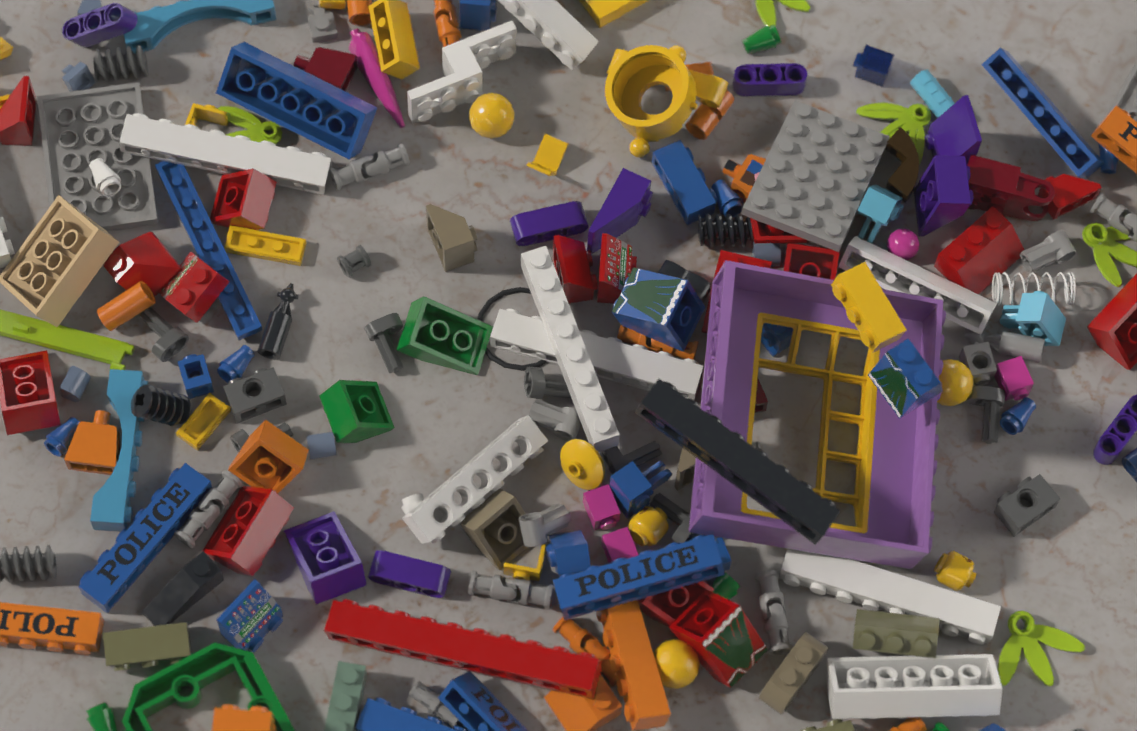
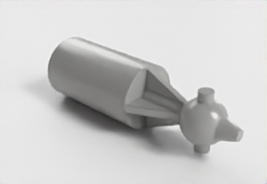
[964,331,1045,362]

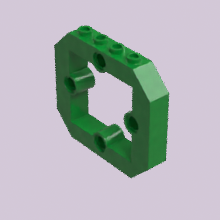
[122,642,295,731]

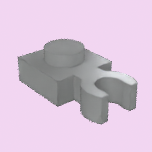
[307,0,338,43]

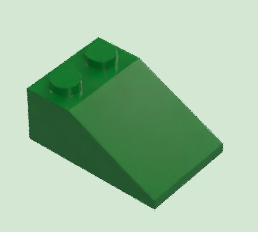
[397,296,493,375]

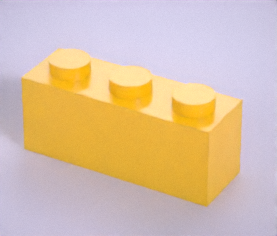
[368,0,420,80]
[831,262,907,353]

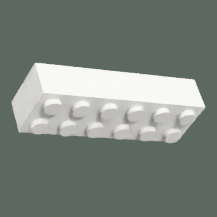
[826,654,1002,720]

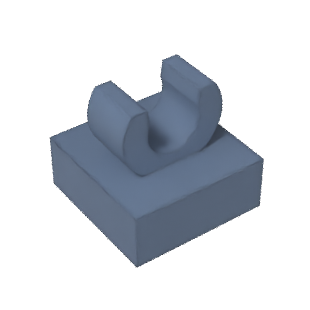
[62,61,96,92]

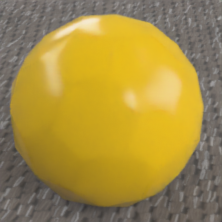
[469,93,514,139]
[937,359,974,406]
[653,639,700,689]

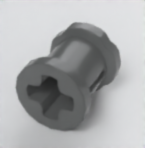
[337,245,371,278]

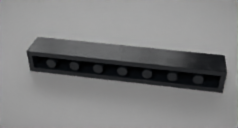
[635,379,841,545]

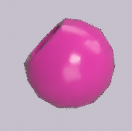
[887,228,919,261]

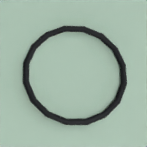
[477,287,547,371]

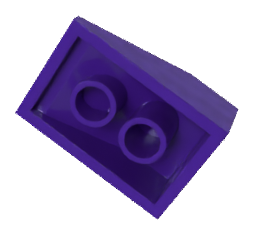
[925,95,982,166]
[914,156,973,237]
[587,168,653,255]
[284,511,367,605]

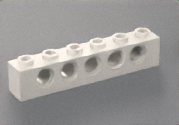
[402,415,548,544]

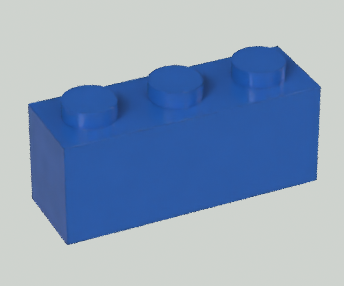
[652,140,717,225]

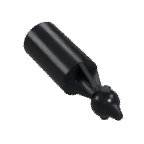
[257,283,299,360]

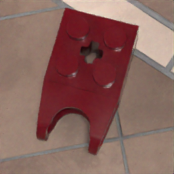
[967,154,1055,221]

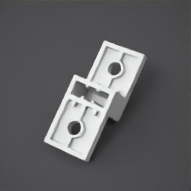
[407,21,516,123]

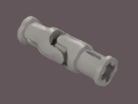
[330,143,410,190]
[1089,192,1137,242]
[174,470,243,549]
[468,570,553,609]
[755,570,793,656]

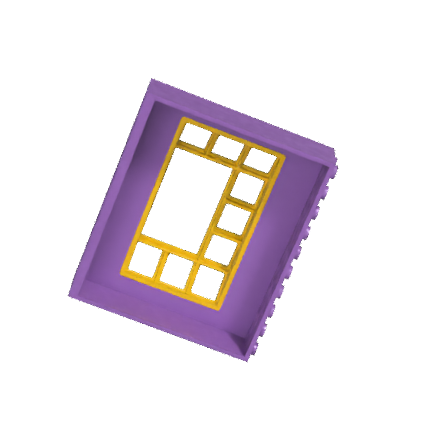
[689,261,946,569]

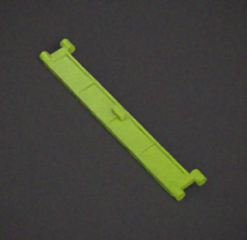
[0,309,135,371]

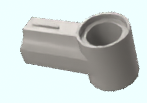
[1020,230,1077,273]
[529,399,582,441]
[519,504,572,547]

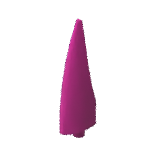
[349,28,405,128]

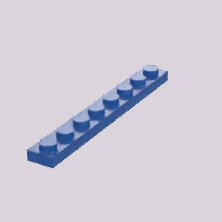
[155,161,263,341]

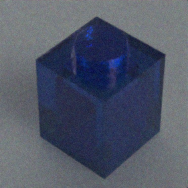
[853,45,894,87]

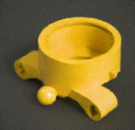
[605,45,729,158]

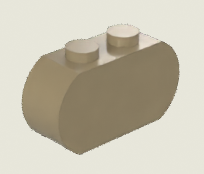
[759,632,829,715]

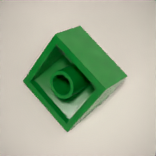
[319,380,395,443]

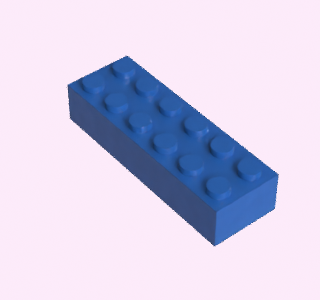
[216,42,378,160]

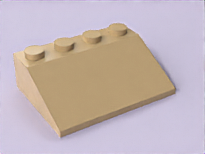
[0,195,119,327]

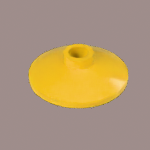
[560,439,605,490]

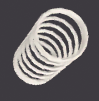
[992,272,1076,306]

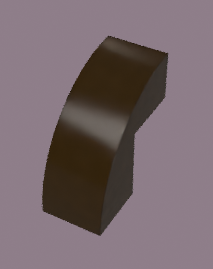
[886,127,919,203]

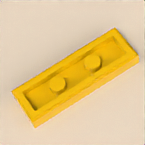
[224,225,307,266]

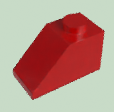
[1037,173,1102,220]

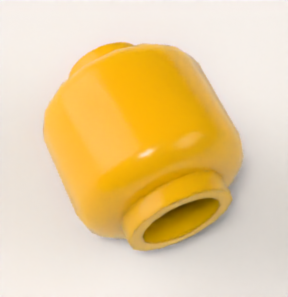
[629,506,669,546]
[934,551,977,591]

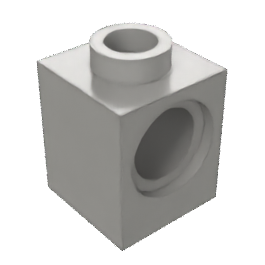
[959,342,997,386]

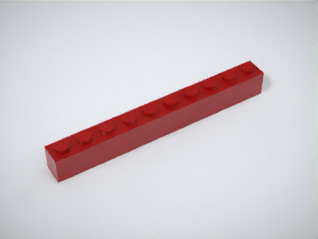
[324,599,602,699]

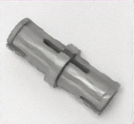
[409,681,459,727]

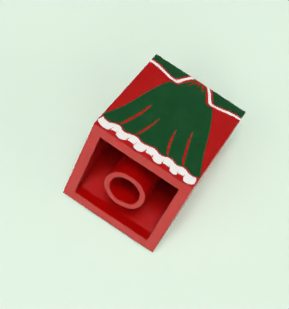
[669,589,768,688]

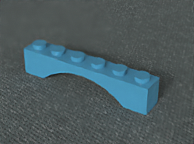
[123,0,277,53]
[90,369,149,532]

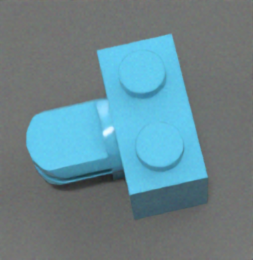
[857,184,904,244]
[999,291,1066,346]

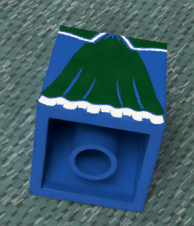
[612,267,705,352]
[868,338,943,419]

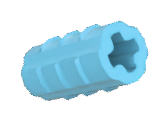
[910,69,954,118]

